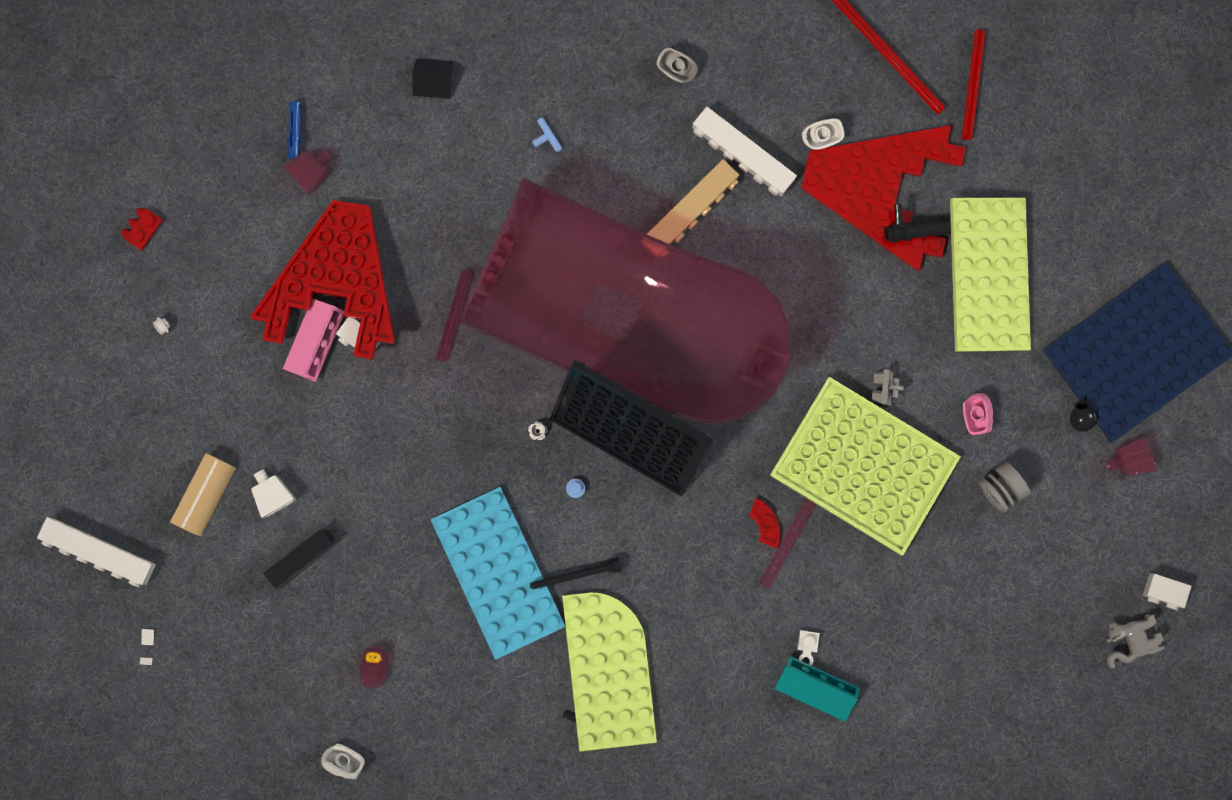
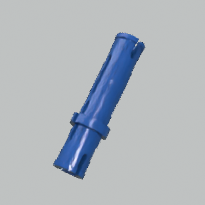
[287,101,302,160]

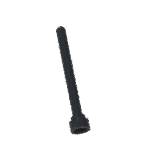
[530,557,622,590]

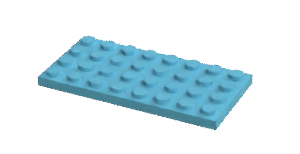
[430,487,566,660]

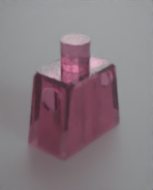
[283,150,331,196]
[1107,436,1157,476]

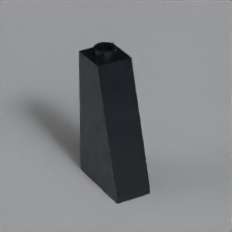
[263,529,335,589]

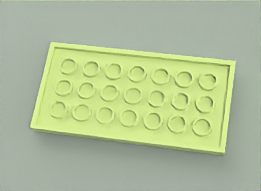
[950,198,1031,352]

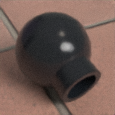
[1069,401,1097,432]

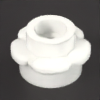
[153,317,170,335]
[528,421,547,440]

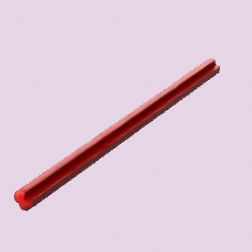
[831,0,945,114]

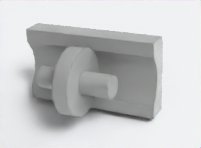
[872,369,904,406]

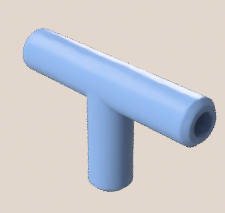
[532,117,562,152]

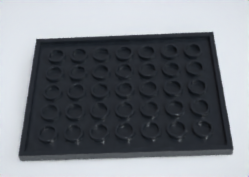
[549,360,713,496]

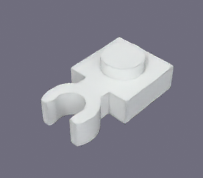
[797,630,820,666]

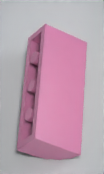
[283,299,344,382]

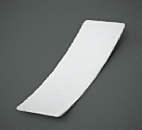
[140,629,154,665]

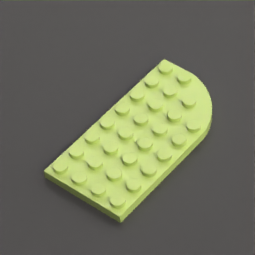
[562,593,657,751]

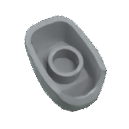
[657,48,698,83]

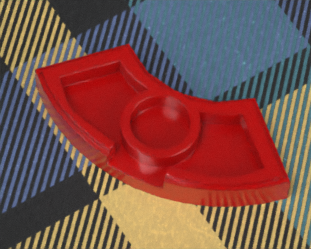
[749,498,780,549]

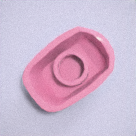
[963,393,993,435]

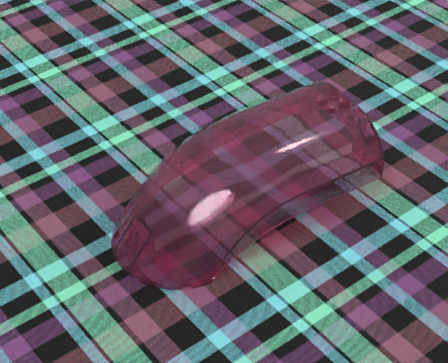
[458,178,791,423]

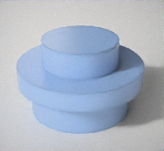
[566,479,585,498]

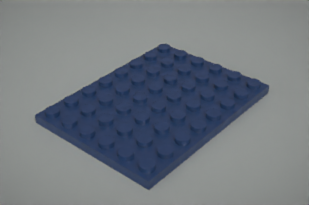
[1042,262,1232,443]

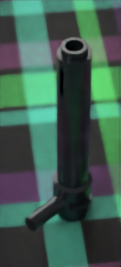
[884,203,951,243]

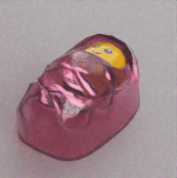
[360,646,388,688]

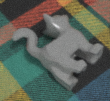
[1106,614,1164,669]

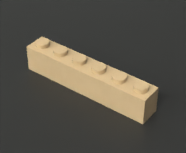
[642,159,739,257]

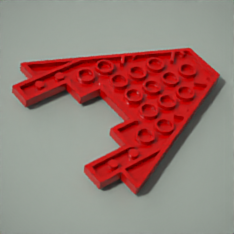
[801,126,966,271]
[250,200,395,360]

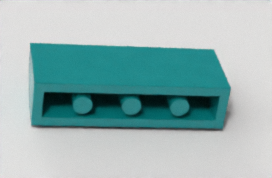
[775,656,860,722]

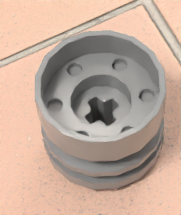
[979,462,1031,513]

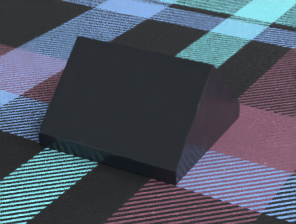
[412,58,454,99]

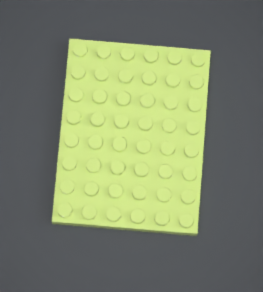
[769,377,961,556]

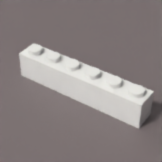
[692,107,797,197]
[37,517,156,587]

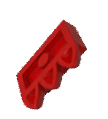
[121,208,163,251]

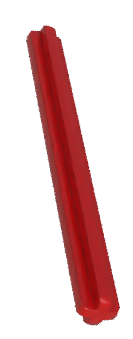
[962,30,985,140]

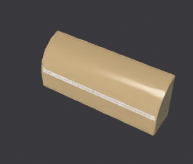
[170,453,236,536]

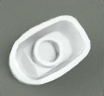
[802,118,844,150]
[321,743,364,779]

